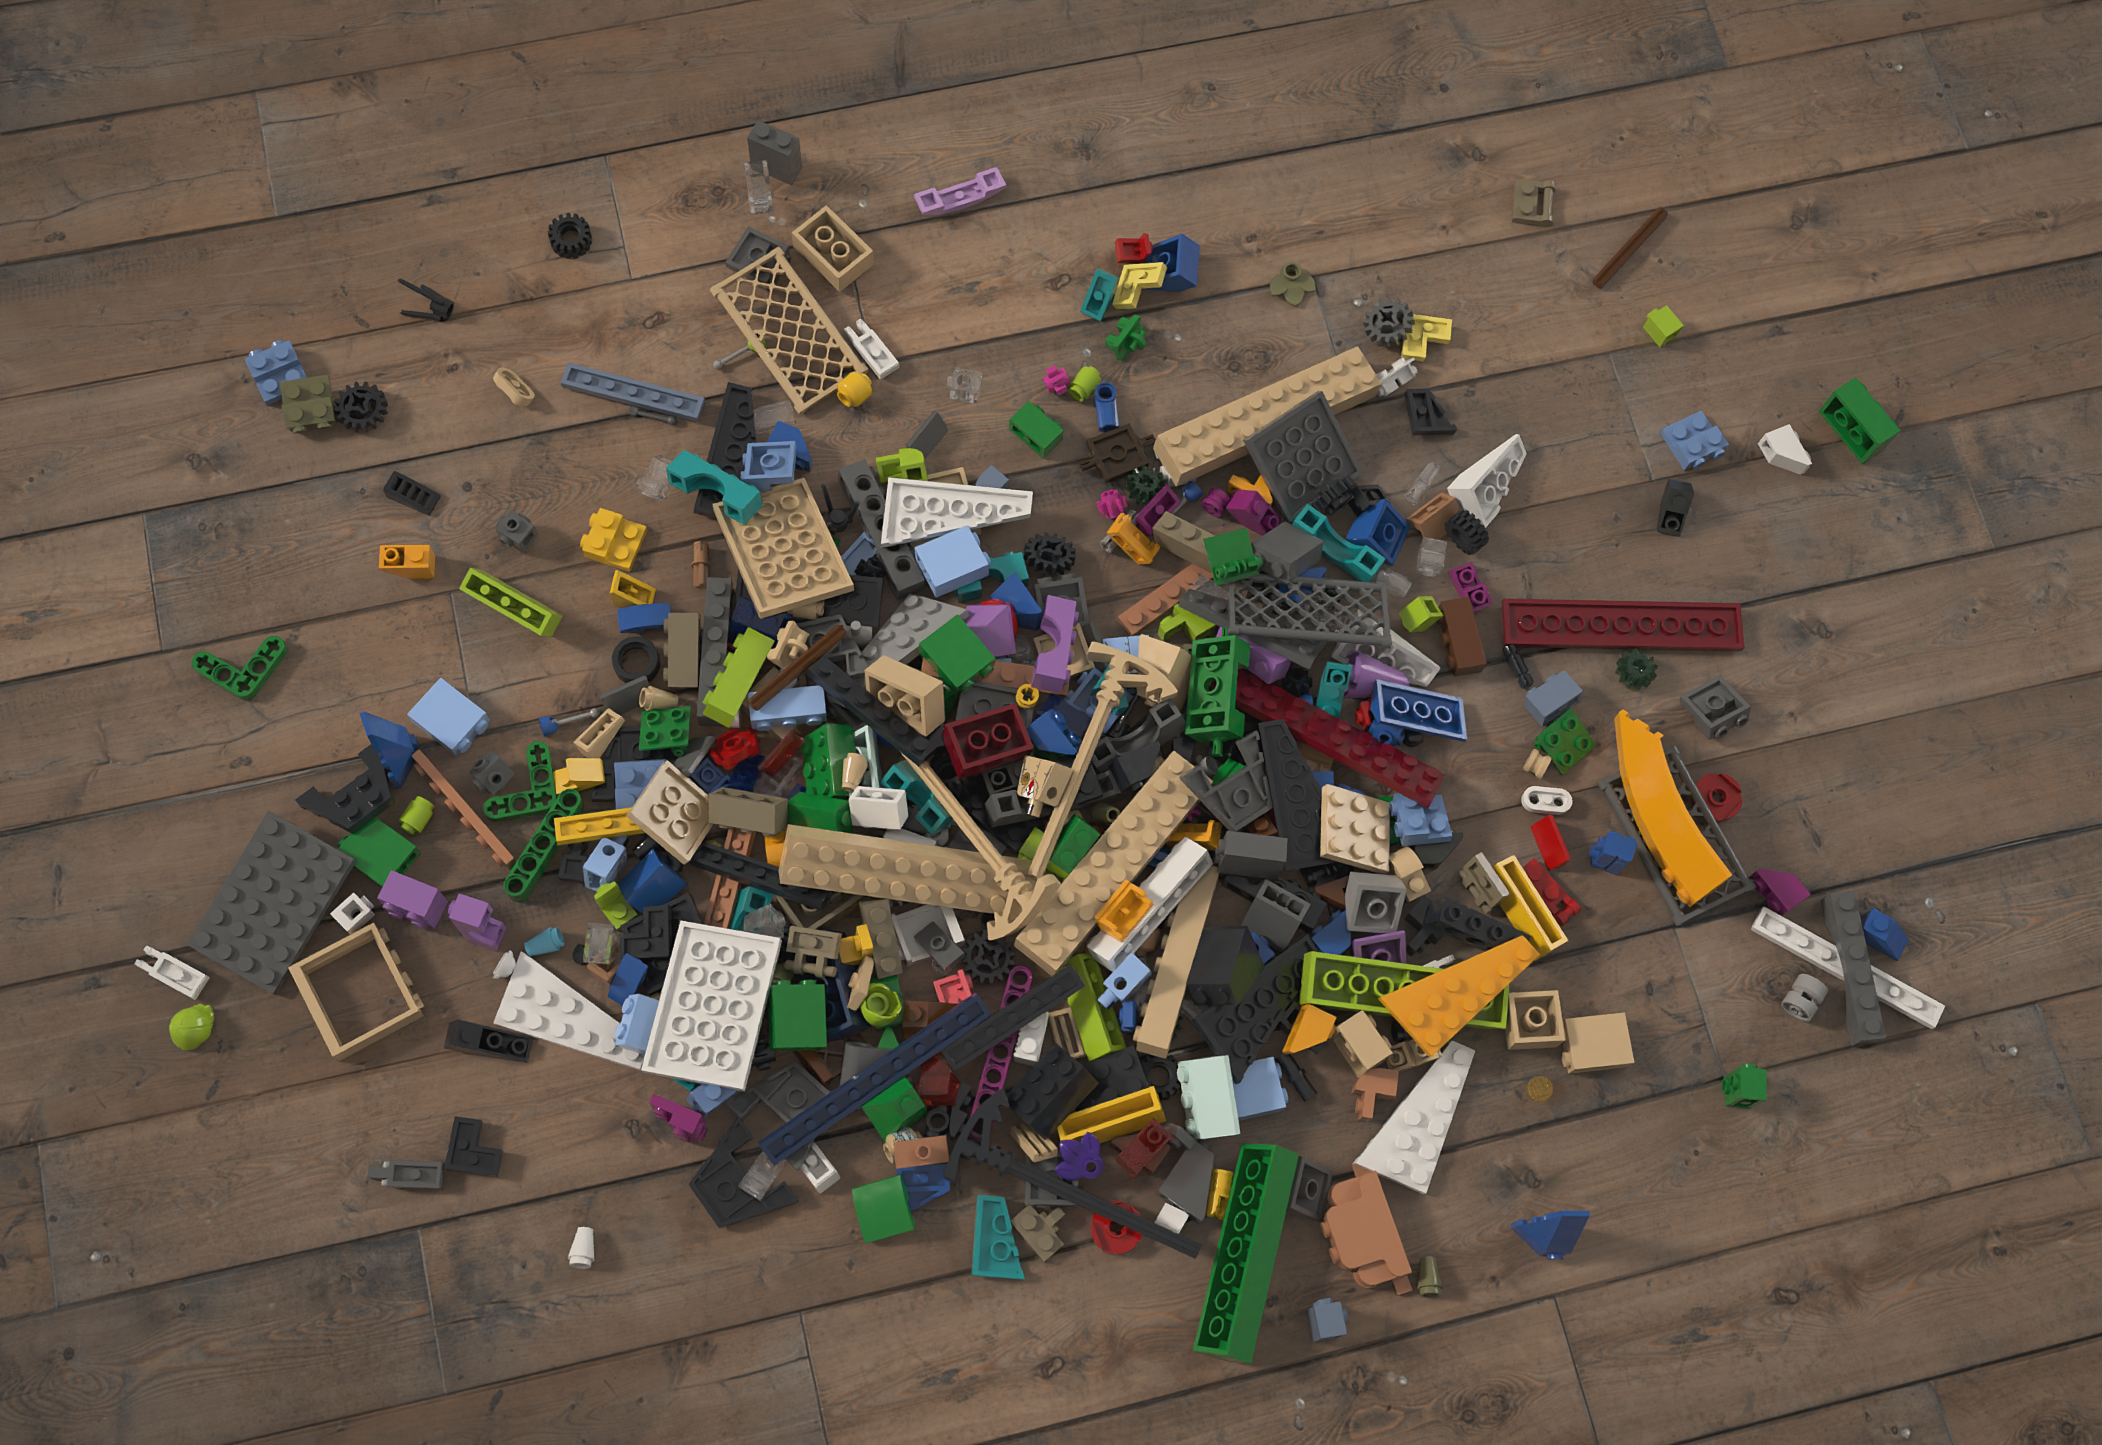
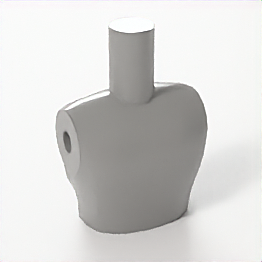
[847,621,872,651]

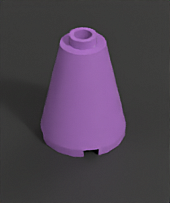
[1344,650,1409,698]

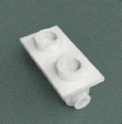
[1376,357,1418,397]

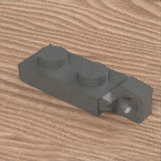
[367,1160,445,1190]

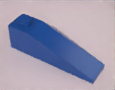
[360,711,419,789]
[1512,1211,1590,1260]

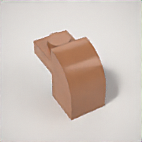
[1351,1068,1399,1122]

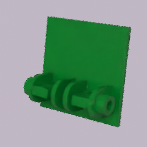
[1203,528,1263,586]
[639,706,691,757]
[1534,707,1597,776]

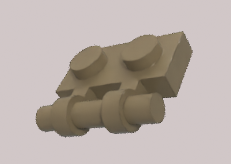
[1458,852,1510,915]
[785,926,842,978]

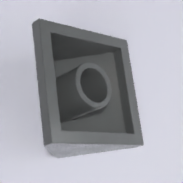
[1286,1156,1333,1222]

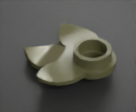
[1270,262,1316,306]

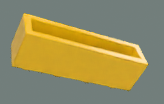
[1492,855,1568,961]
[1057,1086,1166,1143]

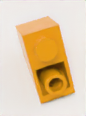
[379,545,435,579]

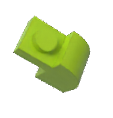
[876,448,928,483]
[1158,604,1216,643]

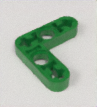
[191,636,287,700]
[483,741,557,822]

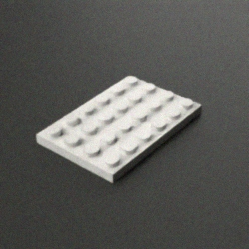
[641,921,782,1091]

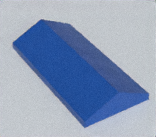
[1370,679,1467,742]

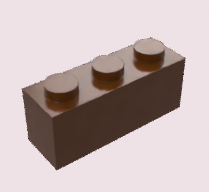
[1437,597,1487,677]

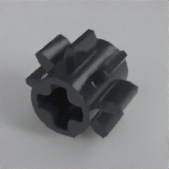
[854,558,886,579]
[1282,668,1313,698]
[751,1037,776,1071]

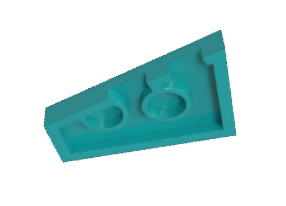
[971,1195,1025,1280]

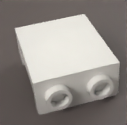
[891,904,965,967]

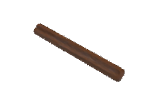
[1592,207,1668,289]
[748,625,847,711]

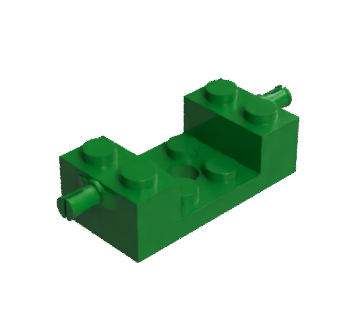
[1185,627,1250,757]

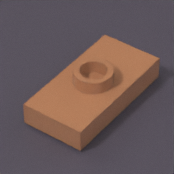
[893,1135,949,1169]

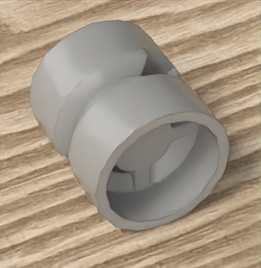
[1781,974,1829,1022]

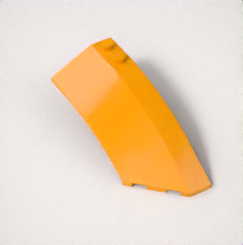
[1614,709,1732,907]

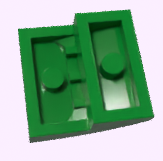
[852,1174,916,1244]

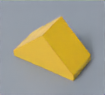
[610,570,656,607]

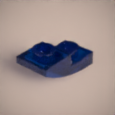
[728,754,766,793]

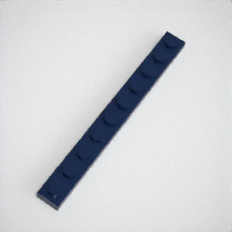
[758,992,991,1166]

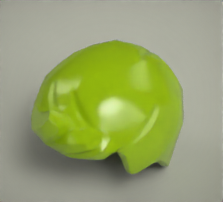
[861,983,902,1027]
[169,1004,214,1051]

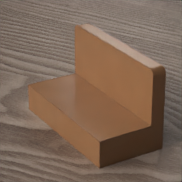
[1406,492,1460,546]

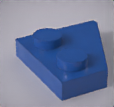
[897,1164,950,1211]

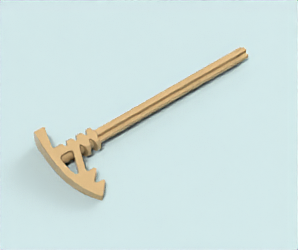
[1027,642,1178,880]
[901,753,1061,940]

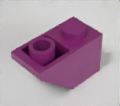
[1226,490,1282,536]
[1749,868,1811,916]

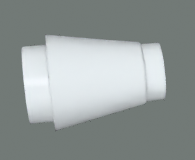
[568,1227,594,1269]

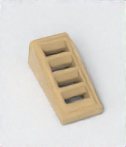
[573,708,625,758]

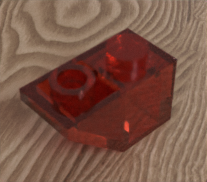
[916,1053,960,1106]
[1115,1118,1173,1179]

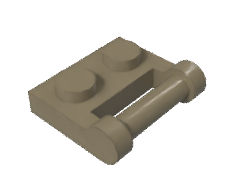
[1512,179,1556,227]

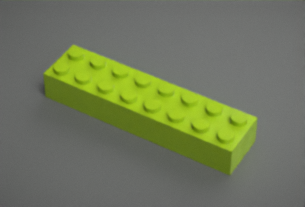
[1299,951,1509,1030]

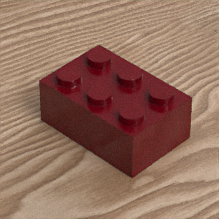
[941,703,1034,780]

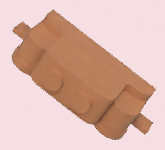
[1320,1164,1412,1296]

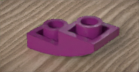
[1448,562,1493,612]

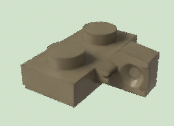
[1011,1206,1065,1262]

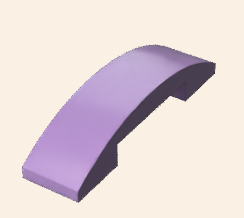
[914,167,1006,215]

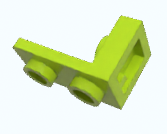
[594,881,638,932]

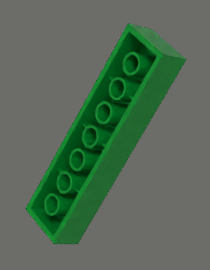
[1193,1144,1299,1364]

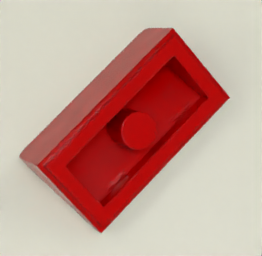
[1531,814,1571,871]

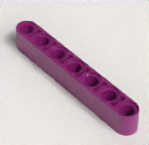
[970,966,1032,1142]

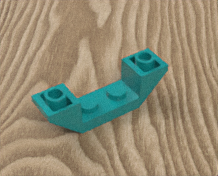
[1315,662,1352,719]

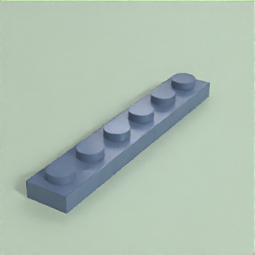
[561,362,705,422]

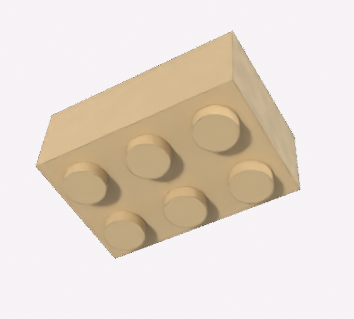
[792,205,874,292]
[865,655,945,736]

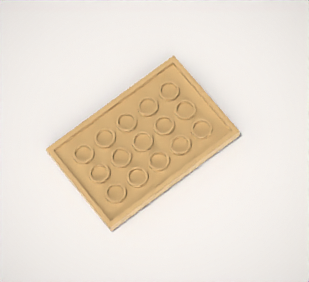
[713,478,854,619]

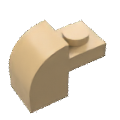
[1387,846,1431,902]

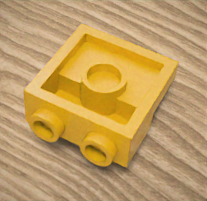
[580,508,647,572]

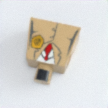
[1017,755,1073,818]

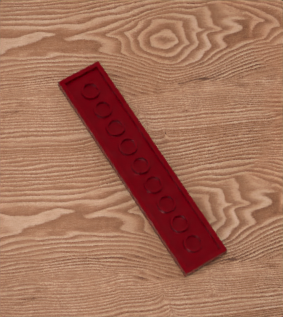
[1501,599,1745,651]
[1209,669,1445,808]

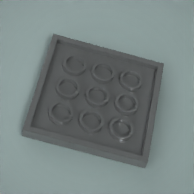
[1243,391,1364,522]

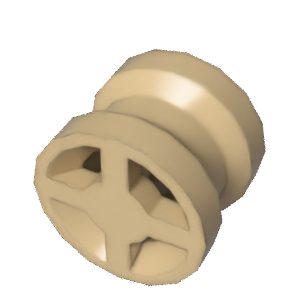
[1523,749,1552,779]

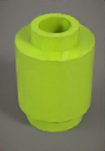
[1068,366,1101,402]
[398,796,435,835]

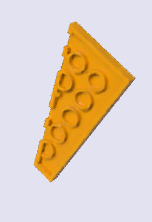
[1378,935,1540,1057]

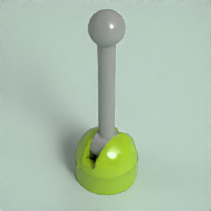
[713,335,767,369]

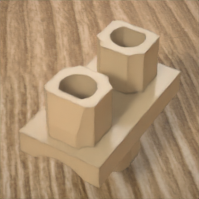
[767,621,809,670]

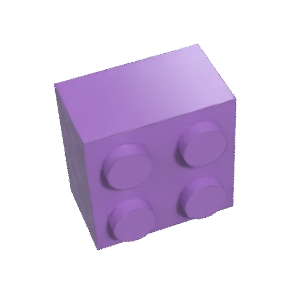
[377,870,448,930]

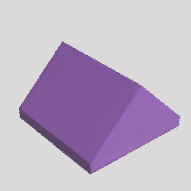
[1349,930,1407,964]

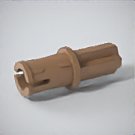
[691,541,711,590]

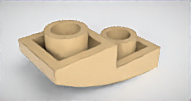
[1386,1040,1443,1072]

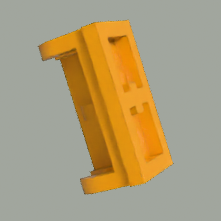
[1106,513,1160,564]
[1165,820,1222,850]
[1094,879,1153,943]

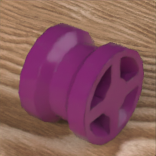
[1201,487,1231,517]

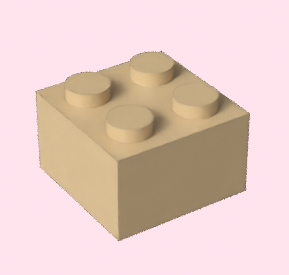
[1505,990,1565,1050]
[1331,1010,1392,1079]

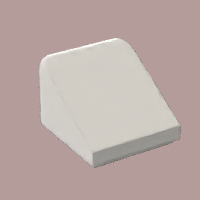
[1154,1203,1189,1234]

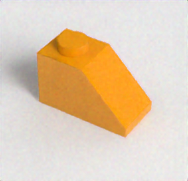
[1282,1004,1336,1055]

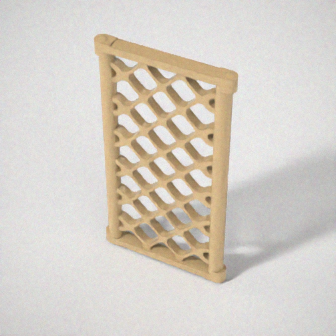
[709,247,869,415]

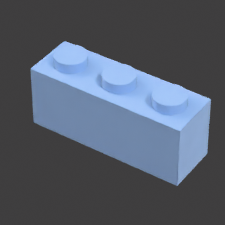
[748,685,827,731]

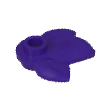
[1055,1132,1104,1180]

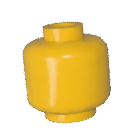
[837,372,872,407]

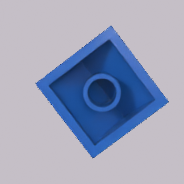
[618,848,688,914]

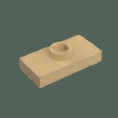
[847,956,874,1011]

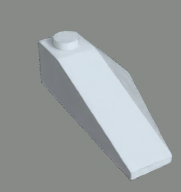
[1447,434,1527,527]
[1331,609,1440,687]

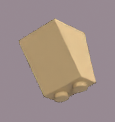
[1137,634,1192,712]

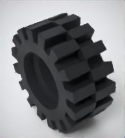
[548,213,592,259]
[1445,509,1489,555]
[930,752,975,798]
[1141,1054,1181,1101]

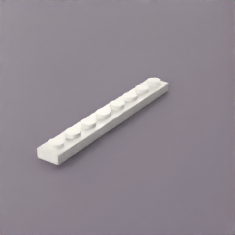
[1750,907,1945,1029]

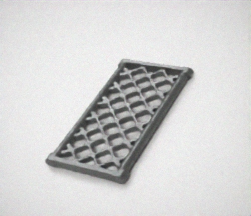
[1227,573,1392,648]
[1597,745,1757,926]

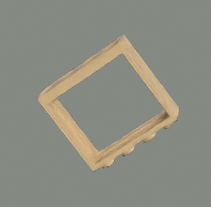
[288,923,424,1062]

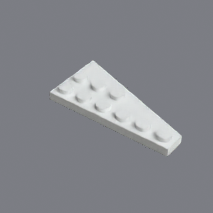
[881,478,1033,548]
[493,951,645,1071]
[1353,1041,1475,1194]

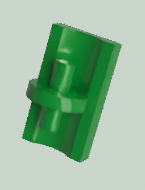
[1105,314,1147,361]

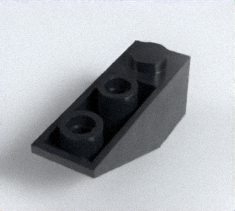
[444,1019,533,1063]

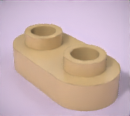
[493,367,535,407]

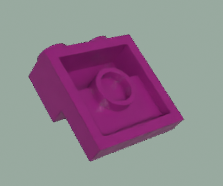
[649,1094,708,1143]

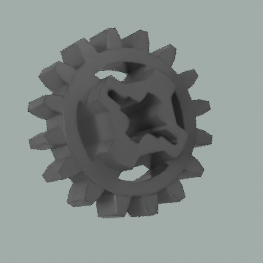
[1363,297,1415,347]

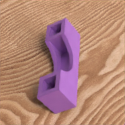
[1031,595,1079,694]
[448,893,506,952]

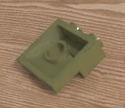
[279,374,338,433]

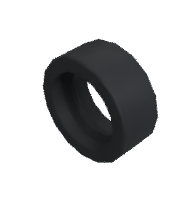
[612,636,660,683]

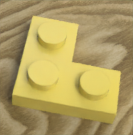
[1112,262,1167,309]
[1401,314,1452,362]

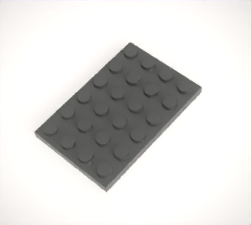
[187,811,357,995]

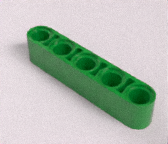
[504,789,584,902]

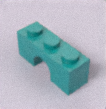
[955,552,1029,603]
[880,760,953,835]

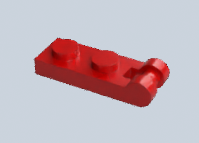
[1522,858,1581,926]

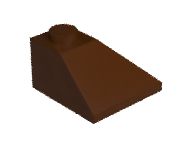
[903,1001,958,1056]

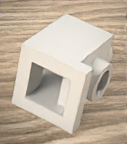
[330,893,375,935]

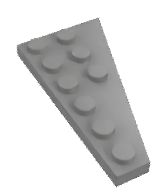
[827,593,970,707]

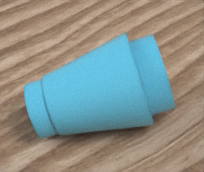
[524,927,565,957]

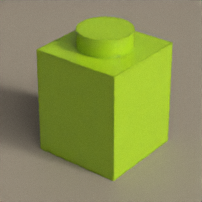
[1643,305,1684,347]
[1399,596,1443,633]

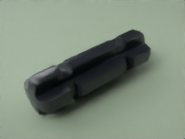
[1502,644,1534,689]

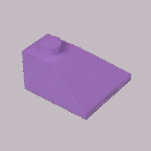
[964,605,1016,657]

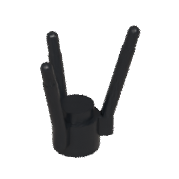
[398,278,454,322]
[821,484,860,534]
[1105,692,1149,738]

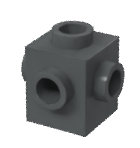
[496,510,538,553]
[468,751,515,795]

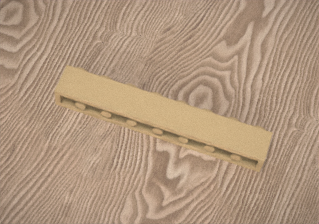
[1133,866,1220,1059]

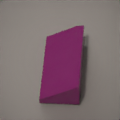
[1135,485,1182,535]

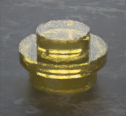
[1527,1076,1553,1102]

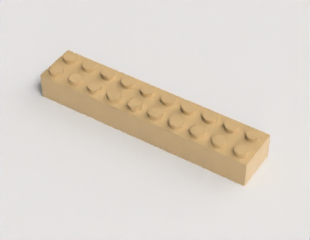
[1153,346,1382,487]
[1014,751,1213,976]
[778,824,1037,917]

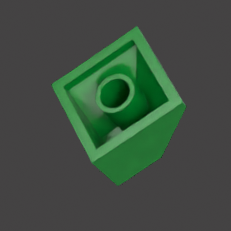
[861,1076,928,1143]

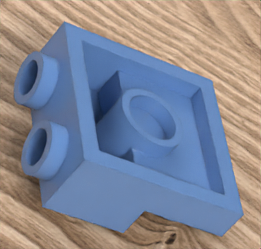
[245,340,307,406]
[1660,410,1729,471]
[741,441,797,491]
[1063,668,1133,736]
[614,759,666,809]
[1389,793,1452,846]

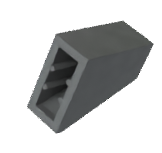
[1156,1140,1214,1224]

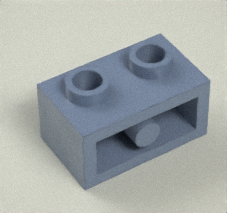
[1524,670,1583,728]
[1307,1298,1348,1343]

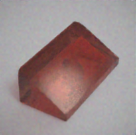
[758,730,805,778]

